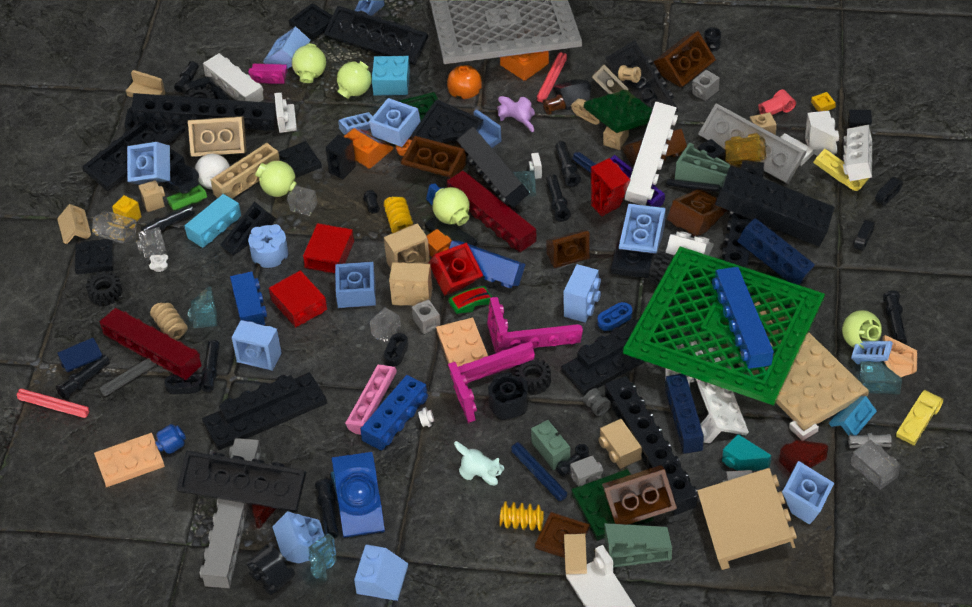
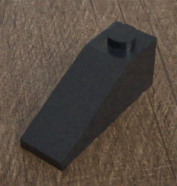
[220,201,277,256]

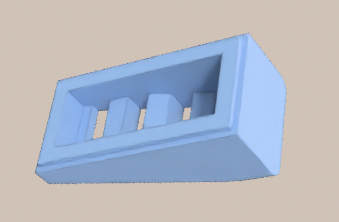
[338,112,373,135]
[851,341,893,364]

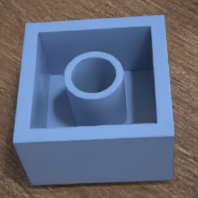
[335,262,376,308]

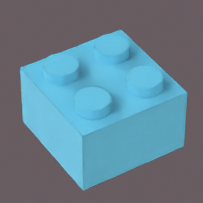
[372,56,410,95]

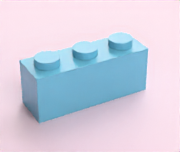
[184,194,241,248]

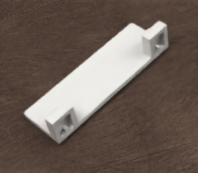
[676,340,749,443]
[566,545,635,607]

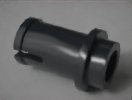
[363,190,380,214]

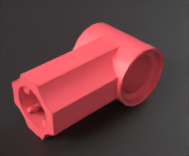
[758,89,796,115]

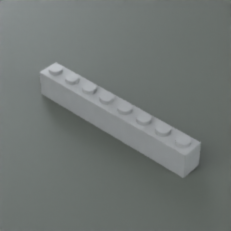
[200,438,261,588]

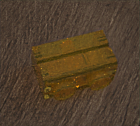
[725,133,767,165]

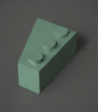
[675,142,730,193]
[605,523,672,568]

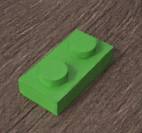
[167,185,207,210]

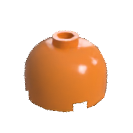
[447,65,482,99]

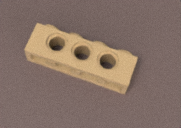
[210,143,280,199]

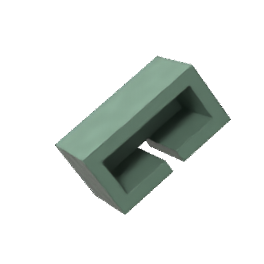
[531,420,570,470]

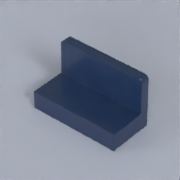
[57,338,102,372]

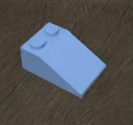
[619,204,665,254]

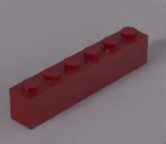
[447,171,537,253]
[99,308,202,380]

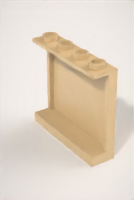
[697,468,797,570]

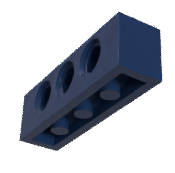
[737,218,815,285]
[665,374,704,454]

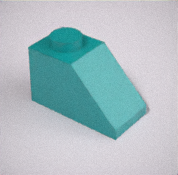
[722,434,771,471]

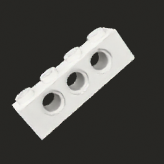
[843,125,872,181]

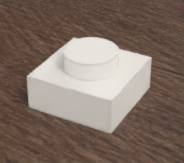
[529,153,542,179]
[789,420,819,441]

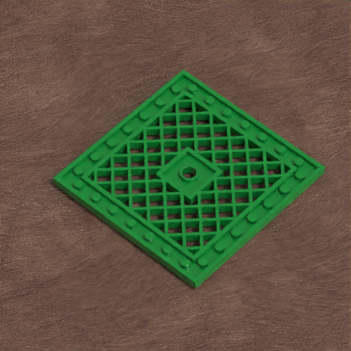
[623,246,825,406]

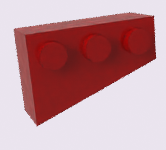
[591,158,631,216]

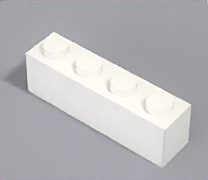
[203,53,264,102]

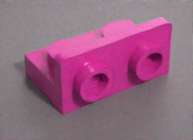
[248,64,287,84]

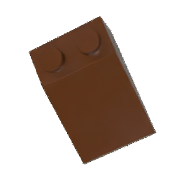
[667,190,727,236]

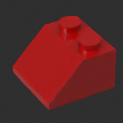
[428,242,483,296]

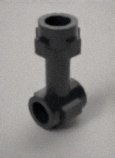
[556,444,589,477]

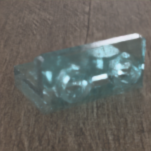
[308,533,337,582]

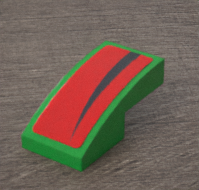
[448,286,492,314]

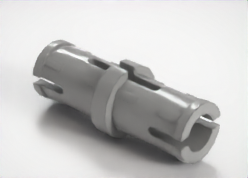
[848,433,891,449]

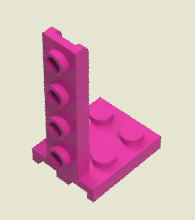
[487,297,583,354]
[448,341,535,423]

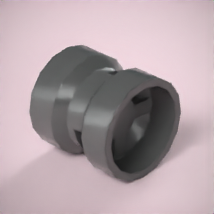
[583,388,611,416]

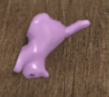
[497,96,535,132]

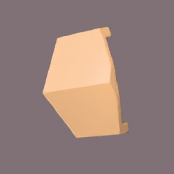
[882,335,917,378]

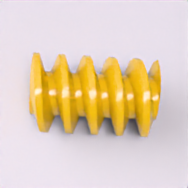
[384,196,413,233]
[500,501,544,531]

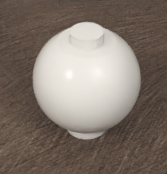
[195,154,230,190]

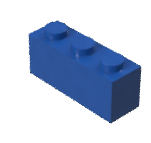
[230,272,267,325]

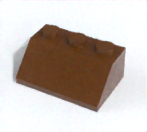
[653,31,716,87]
[621,129,687,166]
[401,136,466,178]
[602,465,677,525]

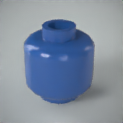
[155,424,186,454]

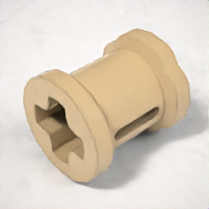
[618,65,641,83]

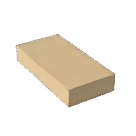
[564,534,587,574]

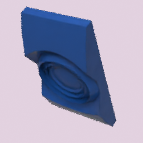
[332,452,385,538]

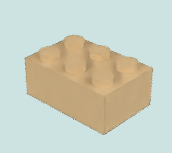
[188,116,247,157]

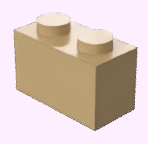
[598,419,642,469]

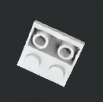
[805,111,839,156]
[666,231,714,256]

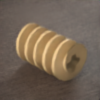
[150,303,188,341]

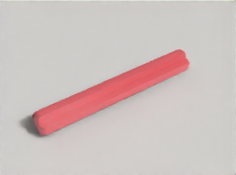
[537,52,567,103]
[17,388,90,418]

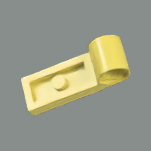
[813,149,869,191]
[896,390,943,446]

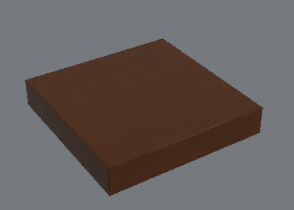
[535,512,590,558]

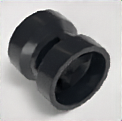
[704,27,721,52]

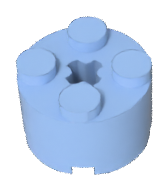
[248,224,288,268]

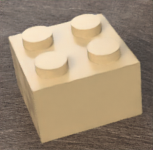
[384,223,430,268]
[389,262,432,306]

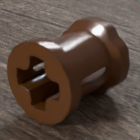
[543,94,565,115]

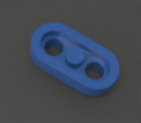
[598,302,632,331]

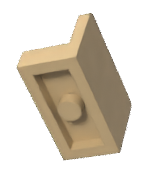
[126,70,165,98]
[57,204,91,244]

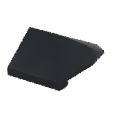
[553,79,591,110]

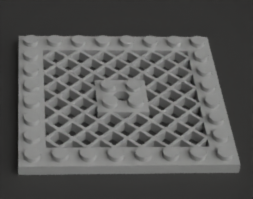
[429,0,582,64]

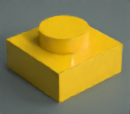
[811,92,836,112]

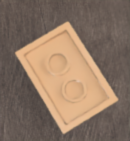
[436,317,488,367]
[94,433,165,487]

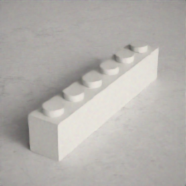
[624,102,678,206]

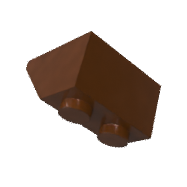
[546,230,590,268]

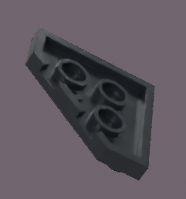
[411,99,483,143]

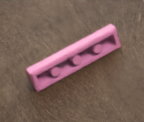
[345,364,397,435]

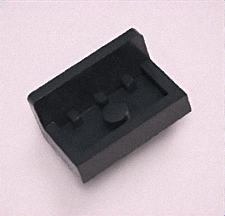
[164,162,200,194]

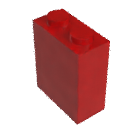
[303,223,354,274]
[269,270,327,328]

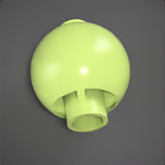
[292,43,326,83]
[337,61,372,99]
[255,161,297,197]
[432,187,469,226]
[842,310,882,349]

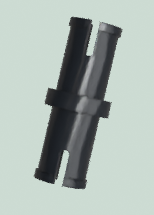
[174,61,199,93]

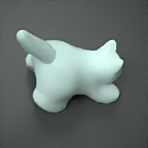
[454,441,504,486]

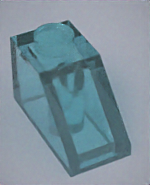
[188,287,217,328]
[859,361,902,394]

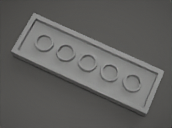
[698,103,807,184]

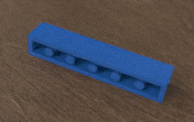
[712,267,774,369]

